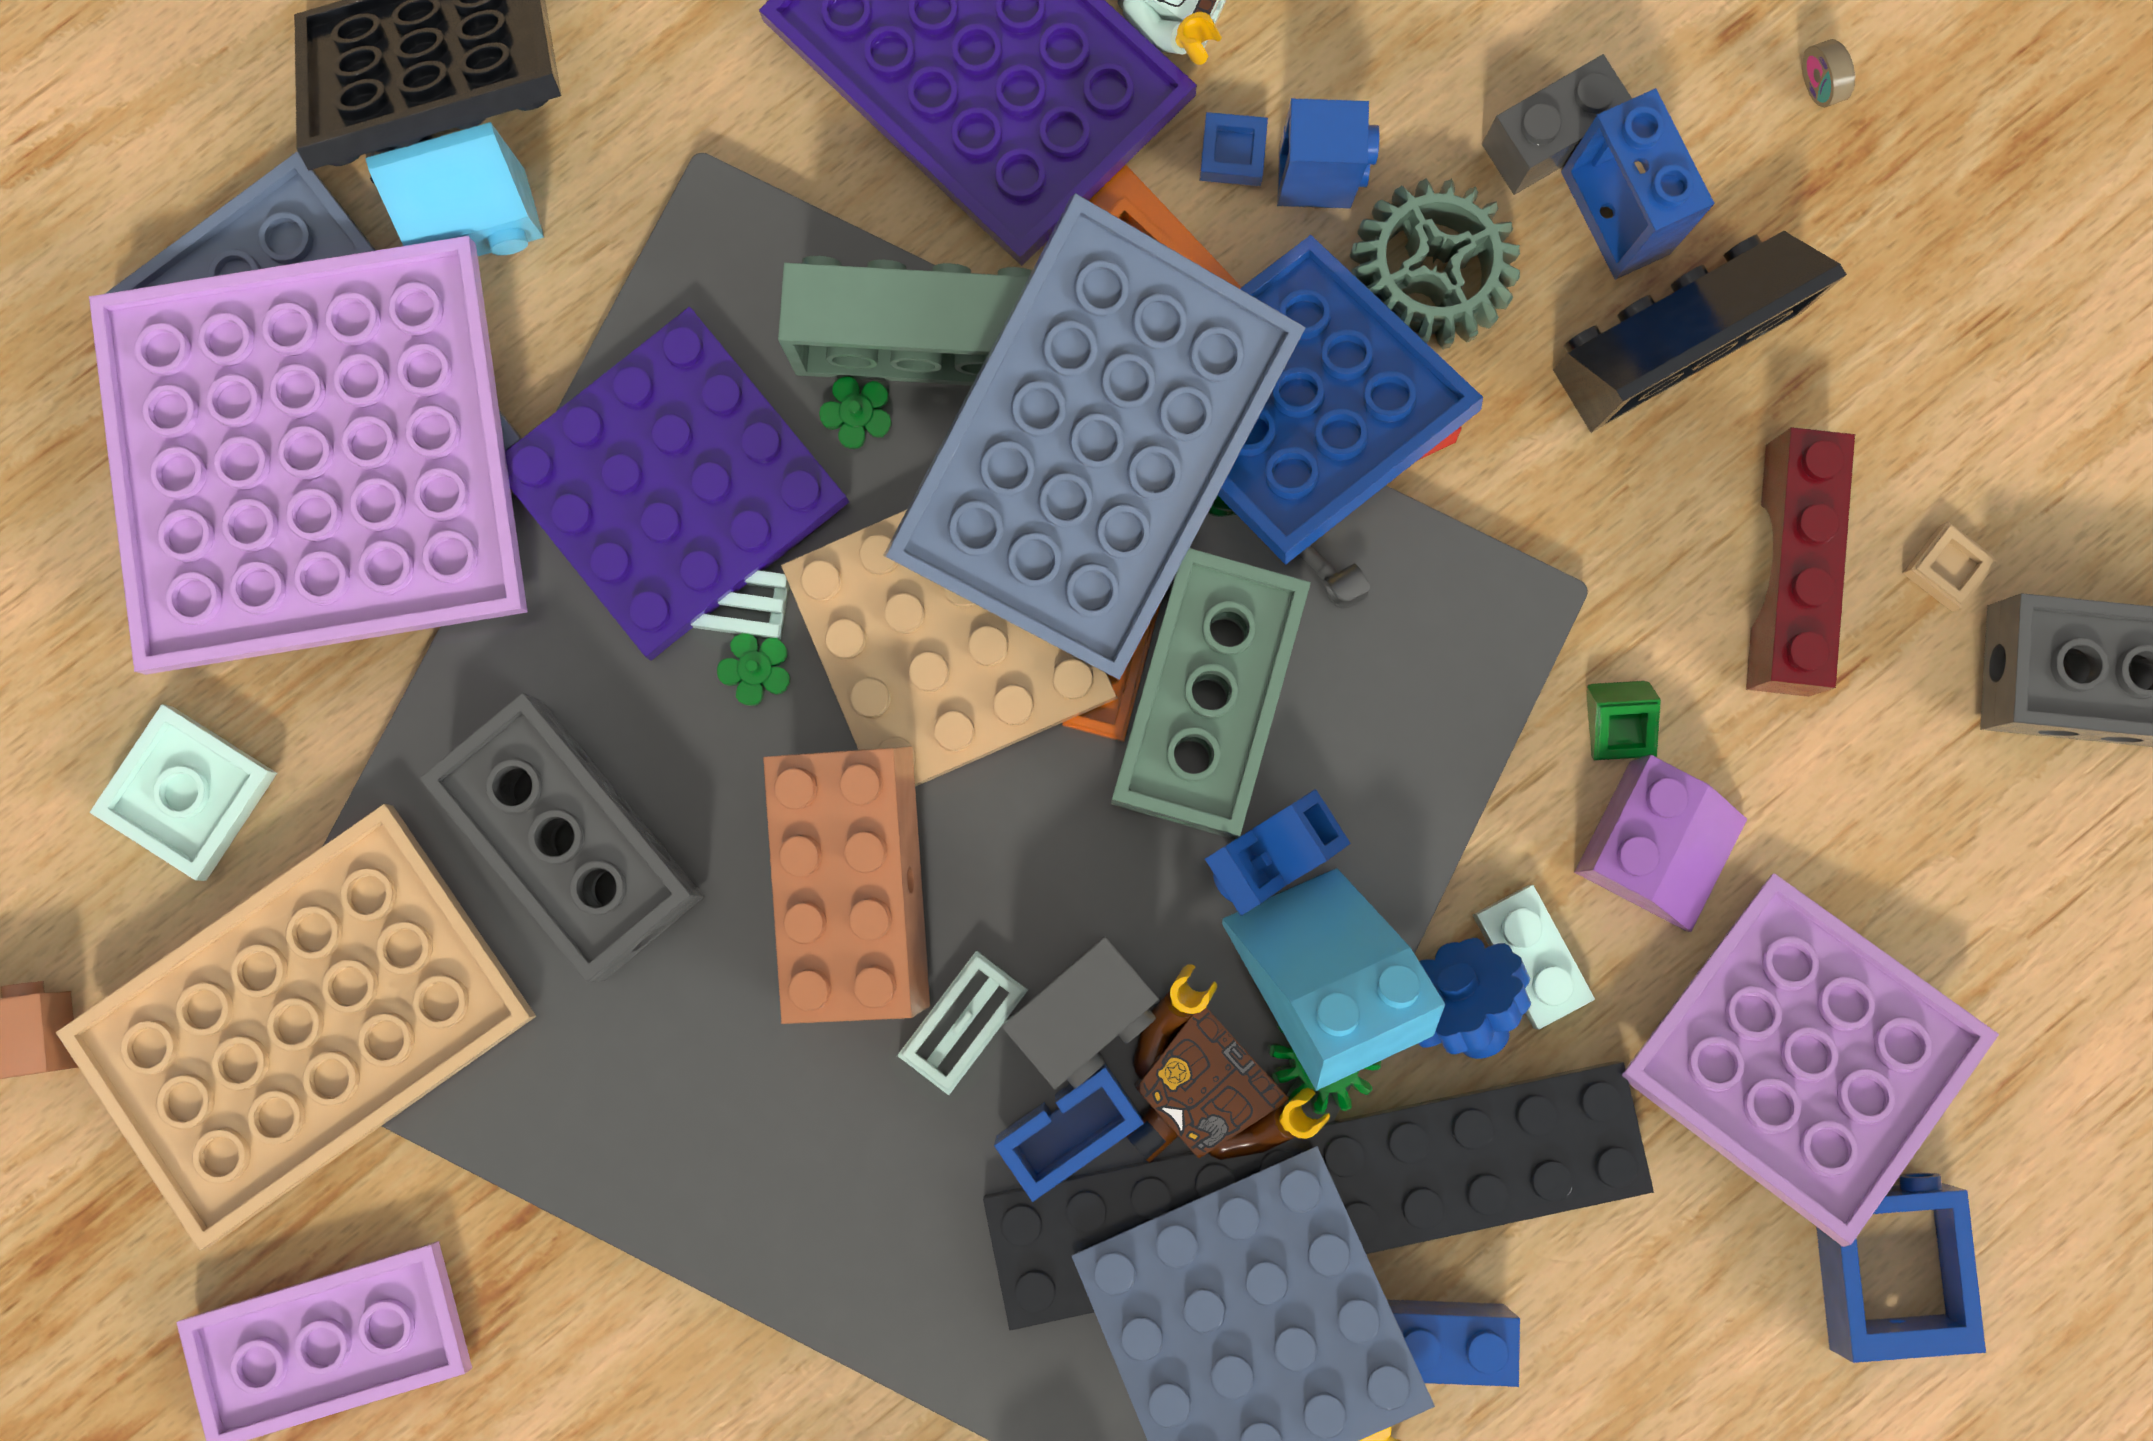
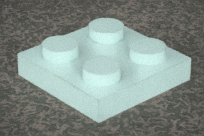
[89,704,277,881]

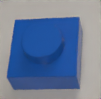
[1199,112,1268,186]

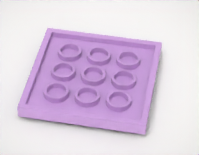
[1622,873,1999,1247]

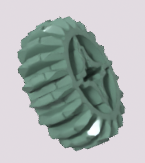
[1350,178,1520,349]

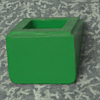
[1587,681,1661,761]

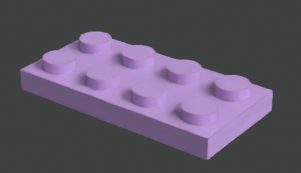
[176,1241,472,1441]

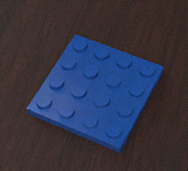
[1218,235,1483,565]

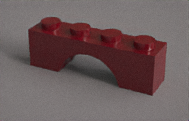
[1746,427,1855,697]

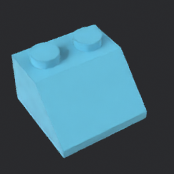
[365,122,544,256]

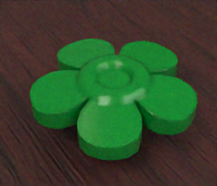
[819,376,892,449]
[717,633,791,706]

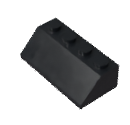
[1553,231,1847,433]

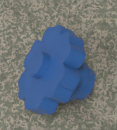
[1418,938,1531,1059]

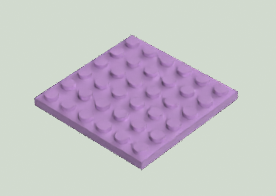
[89,236,528,675]

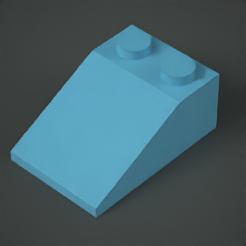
[1222,868,1445,1091]

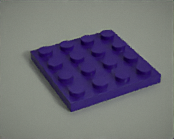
[505,306,849,661]

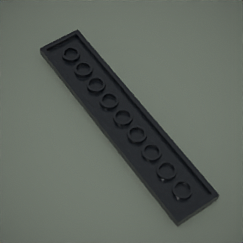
[983,1061,1654,1331]

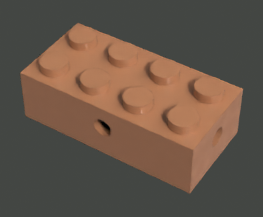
[763,746,930,1024]

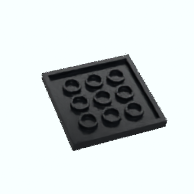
[294,0,562,171]

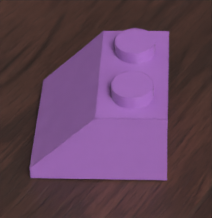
[1574,755,1747,932]

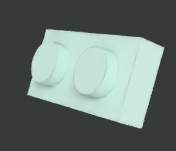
[1473,885,1595,1030]

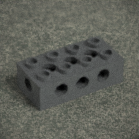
[1980,593,2153,747]
[419,693,705,983]

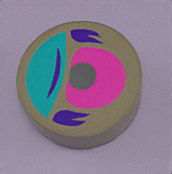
[1802,39,1855,107]

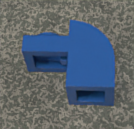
[1205,789,1351,916]

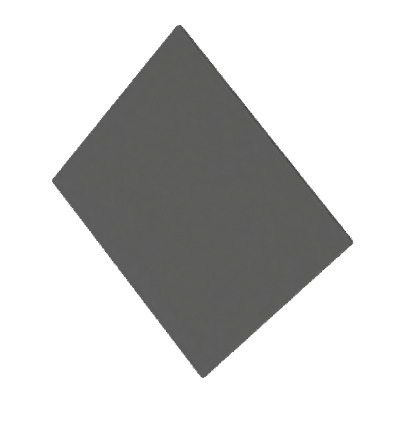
[322,153,1588,1441]

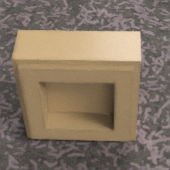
[1902,521,1999,612]

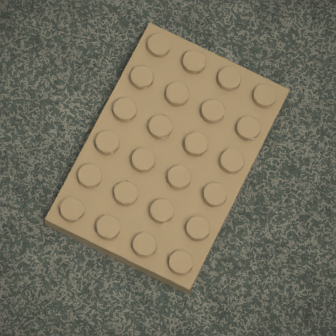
[56,804,536,1251]

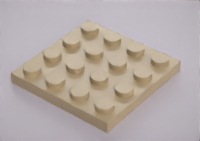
[781,510,1118,787]

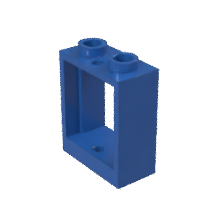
[1561,88,1715,280]
[1816,1173,1986,1363]

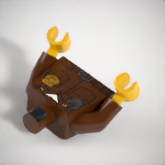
[1126,964,1330,1162]

